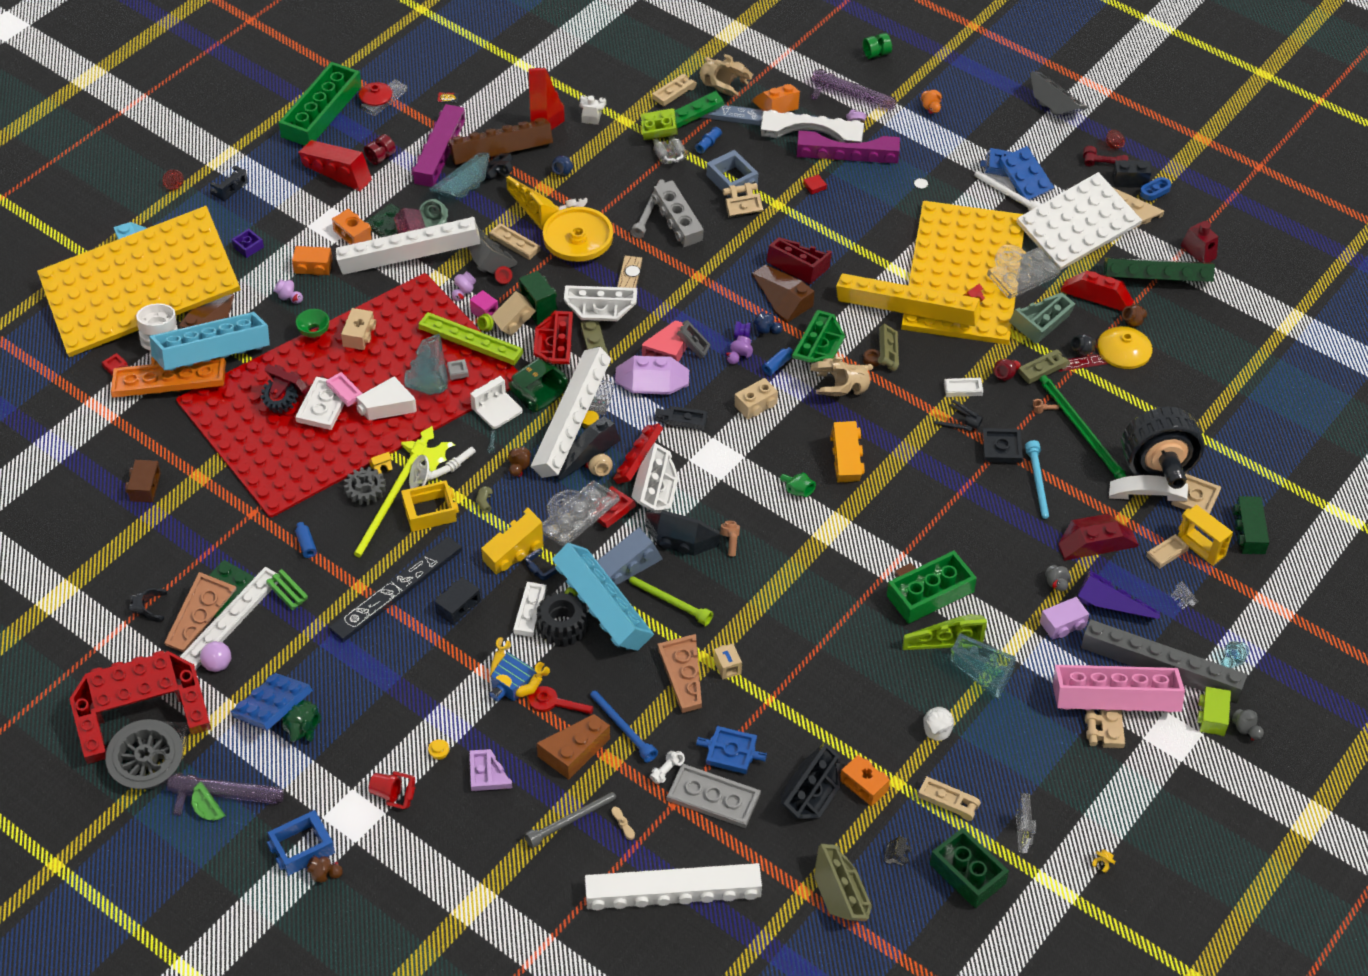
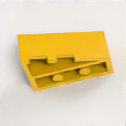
[481,508,544,575]

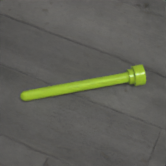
[629,576,713,626]

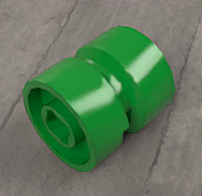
[863,33,892,59]

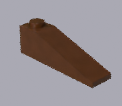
[752,265,815,323]

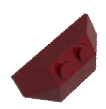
[1058,514,1139,561]

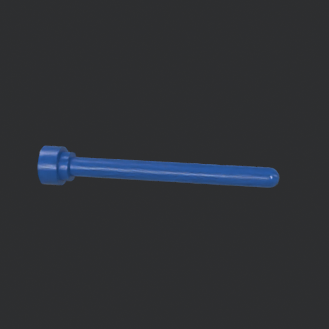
[590,691,658,763]

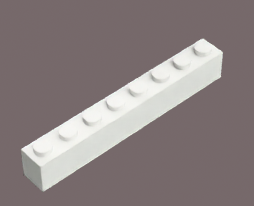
[336,217,480,275]
[531,347,611,478]
[585,863,762,910]

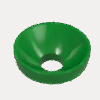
[296,309,330,338]

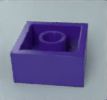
[231,229,264,258]

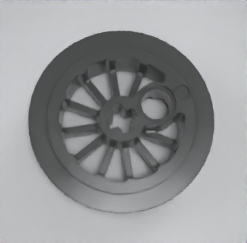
[105,719,183,790]

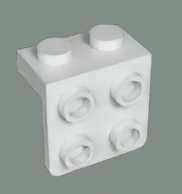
[470,376,522,429]

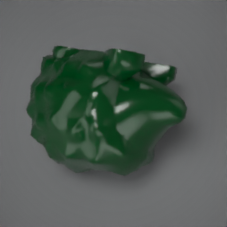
[281,700,321,742]

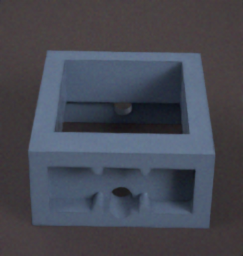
[706,150,758,198]

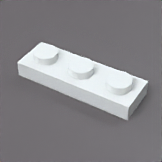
[513,582,547,637]

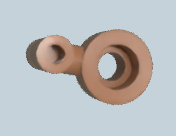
[720,521,740,556]

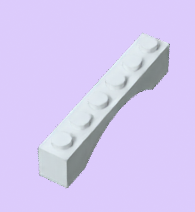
[761,110,864,143]

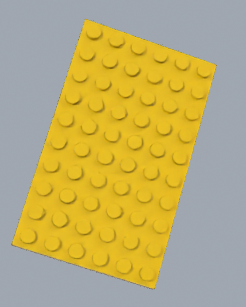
[901,201,1024,345]
[37,206,241,357]

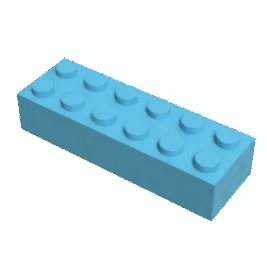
[149,312,270,370]
[552,543,654,651]

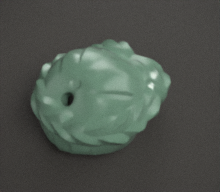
[417,199,448,229]

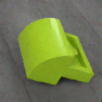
[641,108,678,140]

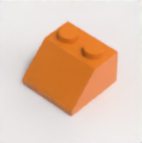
[752,84,800,113]

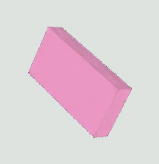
[326,372,363,407]

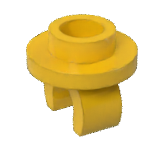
[1092,849,1116,873]

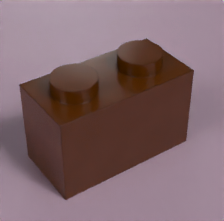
[125,460,161,503]

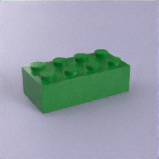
[886,551,977,624]

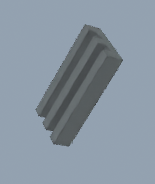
[677,320,711,359]

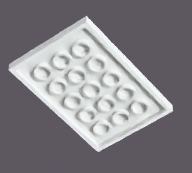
[1016,172,1142,271]

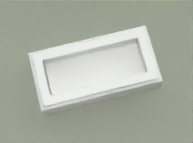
[944,378,983,397]

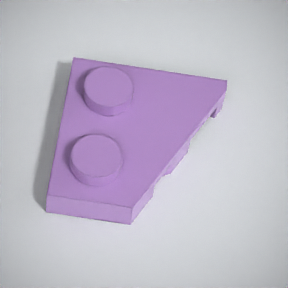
[470,749,512,791]

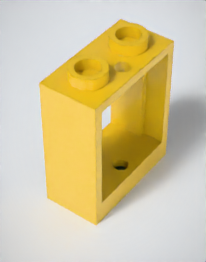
[401,481,459,532]
[1178,504,1233,566]

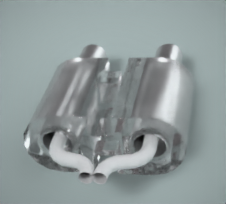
[653,136,688,164]

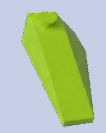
[902,614,987,650]

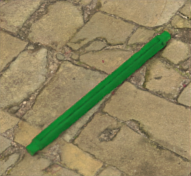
[1039,375,1127,479]

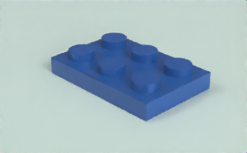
[998,146,1054,201]

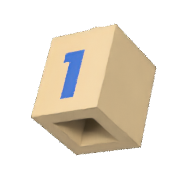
[714,644,742,680]

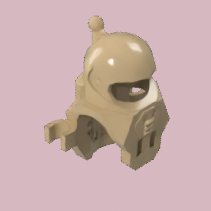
[700,54,753,96]
[811,357,873,396]

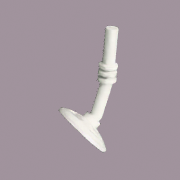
[409,447,476,489]

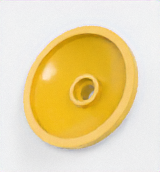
[1097,326,1152,369]

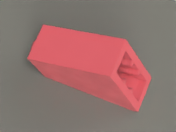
[642,320,692,362]

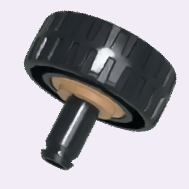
[1121,407,1205,489]

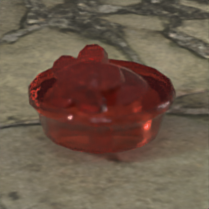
[1106,130,1125,149]
[162,169,184,190]

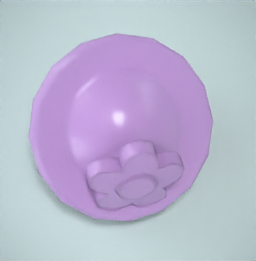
[846,109,867,123]

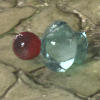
[1221,641,1250,669]

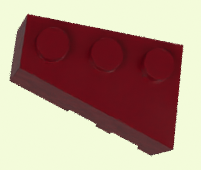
[766,237,832,284]

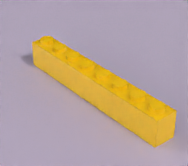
[836,274,980,326]

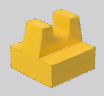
[369,452,392,474]

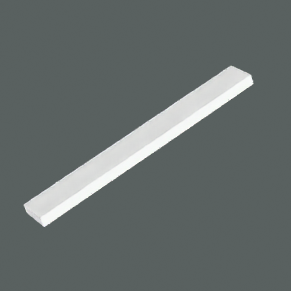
[180,567,277,670]

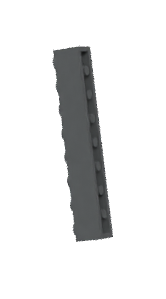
[1081,619,1247,703]

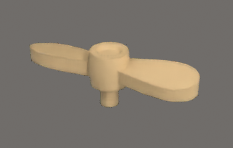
[612,807,635,840]

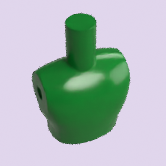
[780,472,816,497]

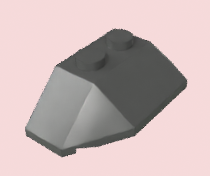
[1031,71,1088,116]

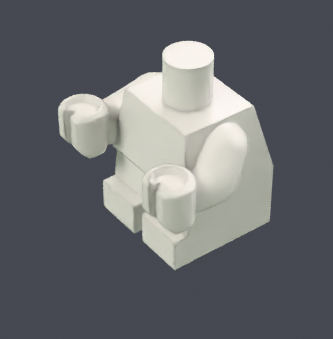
[579,95,606,125]

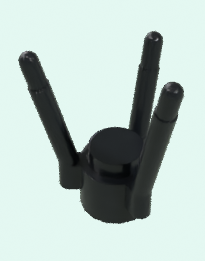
[934,400,983,432]

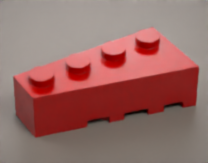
[299,140,372,191]

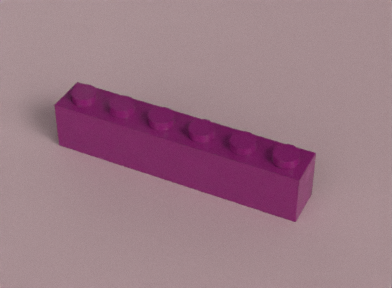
[411,104,466,187]

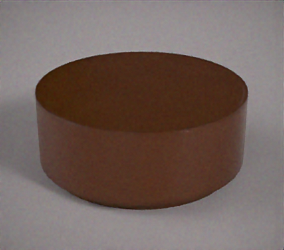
[863,349,880,367]

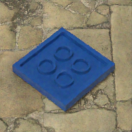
[230,673,313,730]

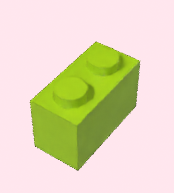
[1197,687,1231,736]

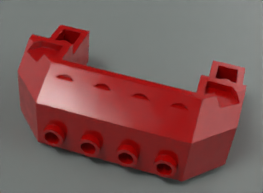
[70,651,211,764]

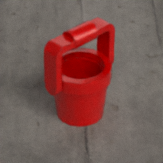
[368,771,416,809]

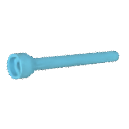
[1025,440,1049,519]

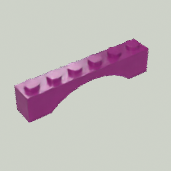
[797,131,900,163]

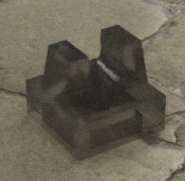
[884,836,912,865]

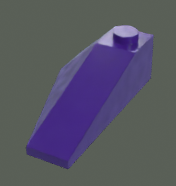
[1078,570,1160,619]

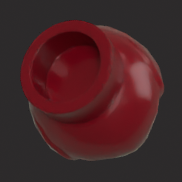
[993,359,1021,381]

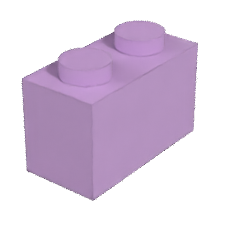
[1040,597,1089,640]

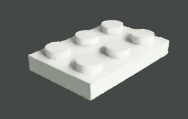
[295,377,345,430]

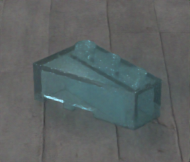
[951,633,1016,701]

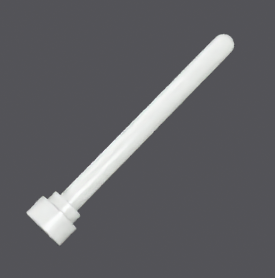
[974,171,1041,211]

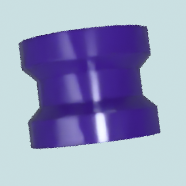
[734,321,751,339]

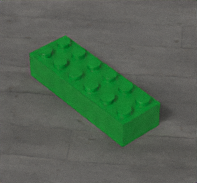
[279,62,362,146]

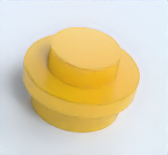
[428,739,449,760]

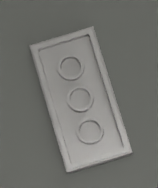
[667,764,761,828]

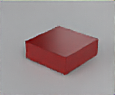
[803,174,827,194]
[101,353,128,376]

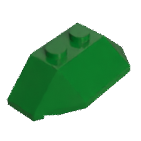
[792,310,845,364]

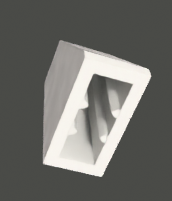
[357,376,417,420]

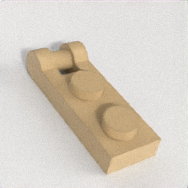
[652,74,697,106]
[918,777,981,821]

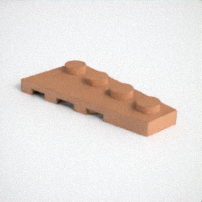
[165,572,237,653]
[657,634,702,713]

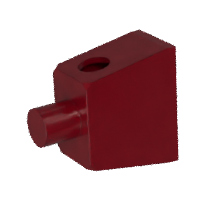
[1181,221,1218,262]

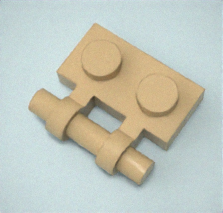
[723,183,763,217]
[1085,709,1125,748]

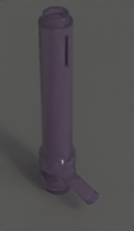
[811,69,897,110]
[167,773,284,816]

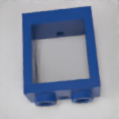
[267,810,335,876]

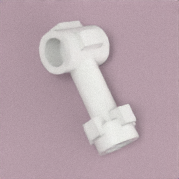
[650,751,685,785]

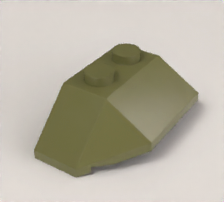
[814,844,872,921]

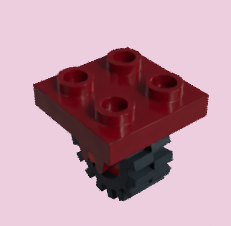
[261,364,309,414]

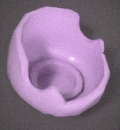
[200,641,231,672]

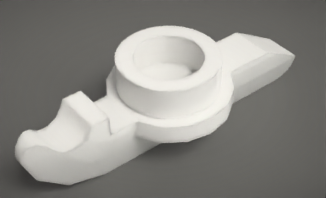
[559,198,587,210]

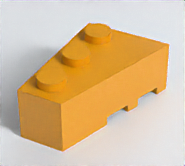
[830,421,865,482]

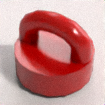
[495,266,512,284]

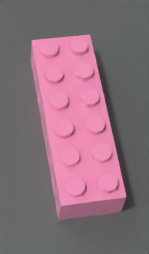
[1053,665,1185,712]

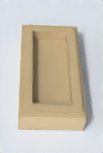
[1146,534,1189,569]

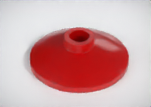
[359,82,392,106]

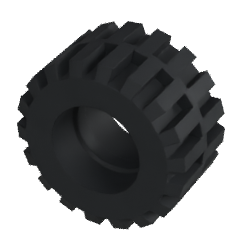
[537,591,587,646]

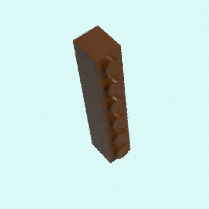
[448,118,553,164]

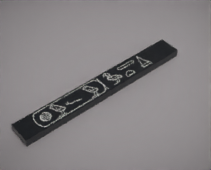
[330,536,462,642]

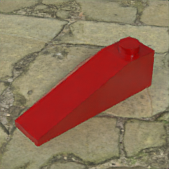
[528,68,565,130]

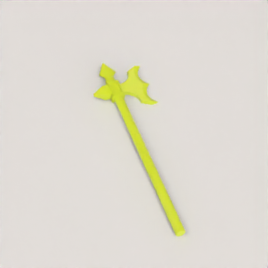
[354,426,455,558]

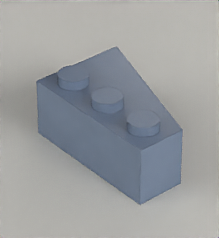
[597,527,663,585]

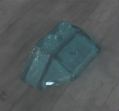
[429,153,489,198]

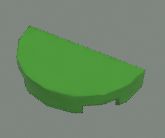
[191,782,226,820]

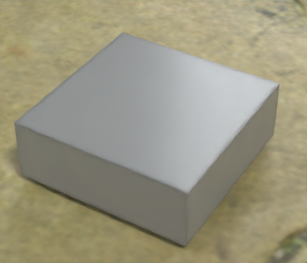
[447,359,469,380]

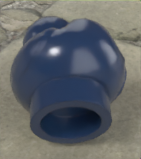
[552,155,573,176]
[753,311,783,334]

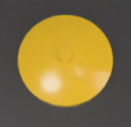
[543,207,613,261]

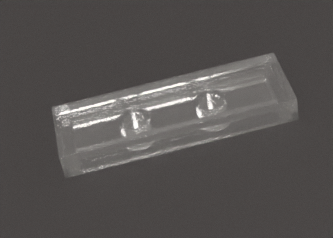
[361,79,408,116]

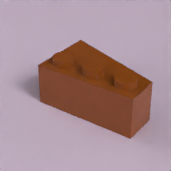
[537,714,610,779]

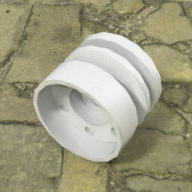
[136,304,177,351]

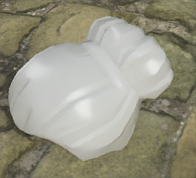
[923,707,954,741]

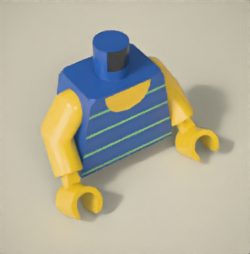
[490,637,550,702]

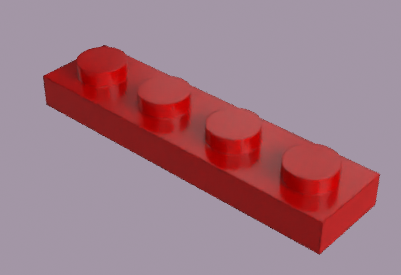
[613,423,663,484]

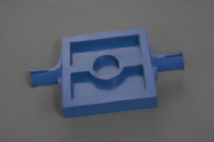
[696,726,767,774]

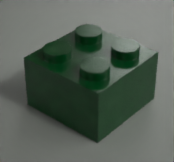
[519,270,558,326]

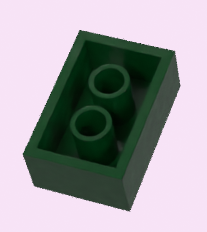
[930,827,1009,909]

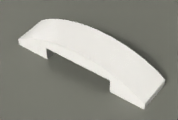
[1109,475,1188,501]

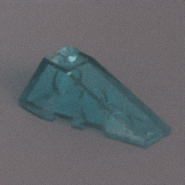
[404,334,448,395]

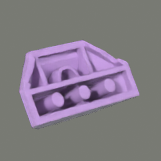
[615,356,689,394]

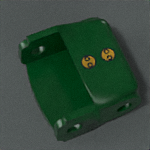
[509,359,568,413]

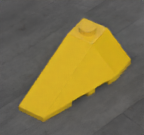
[506,176,560,230]

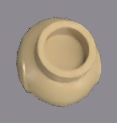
[585,454,613,476]

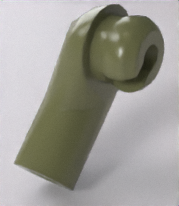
[476,486,493,513]

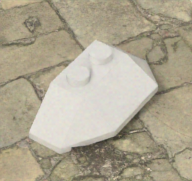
[564,286,637,321]
[631,443,678,511]

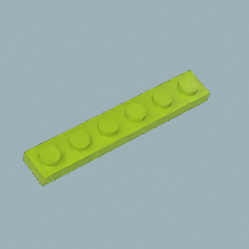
[418,312,523,365]

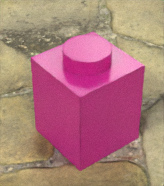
[470,290,498,318]

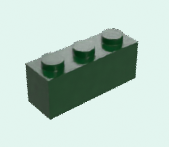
[1233,496,1269,554]

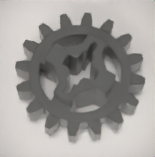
[344,467,386,505]

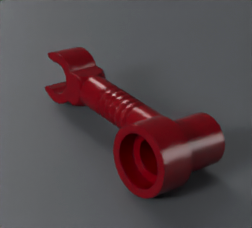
[1083,146,1128,167]

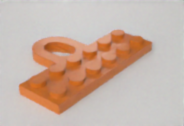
[111,357,226,398]

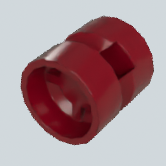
[364,134,396,165]

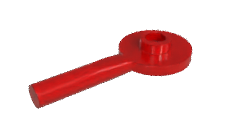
[529,686,593,714]

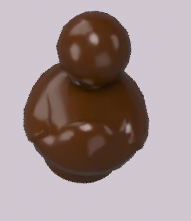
[1122,304,1147,327]
[508,447,531,477]
[305,855,343,883]

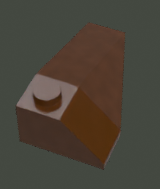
[179,294,234,329]

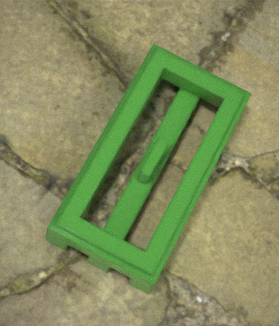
[266,569,308,610]

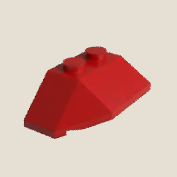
[1060,271,1134,311]
[533,311,573,365]

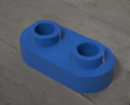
[1140,177,1171,201]

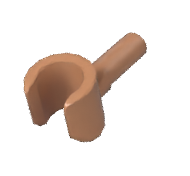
[1033,399,1059,414]

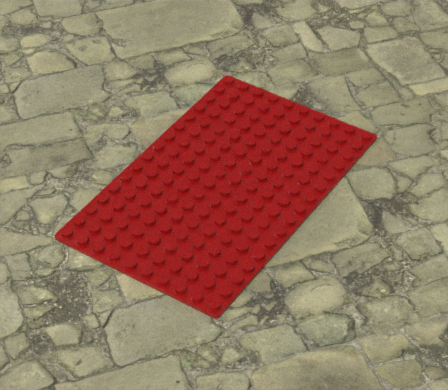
[176,273,518,517]

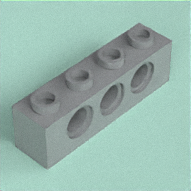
[652,180,704,247]

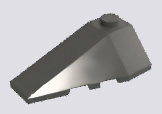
[469,228,518,274]

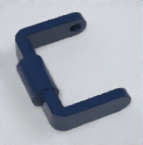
[525,548,558,580]

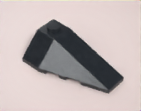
[555,416,621,480]

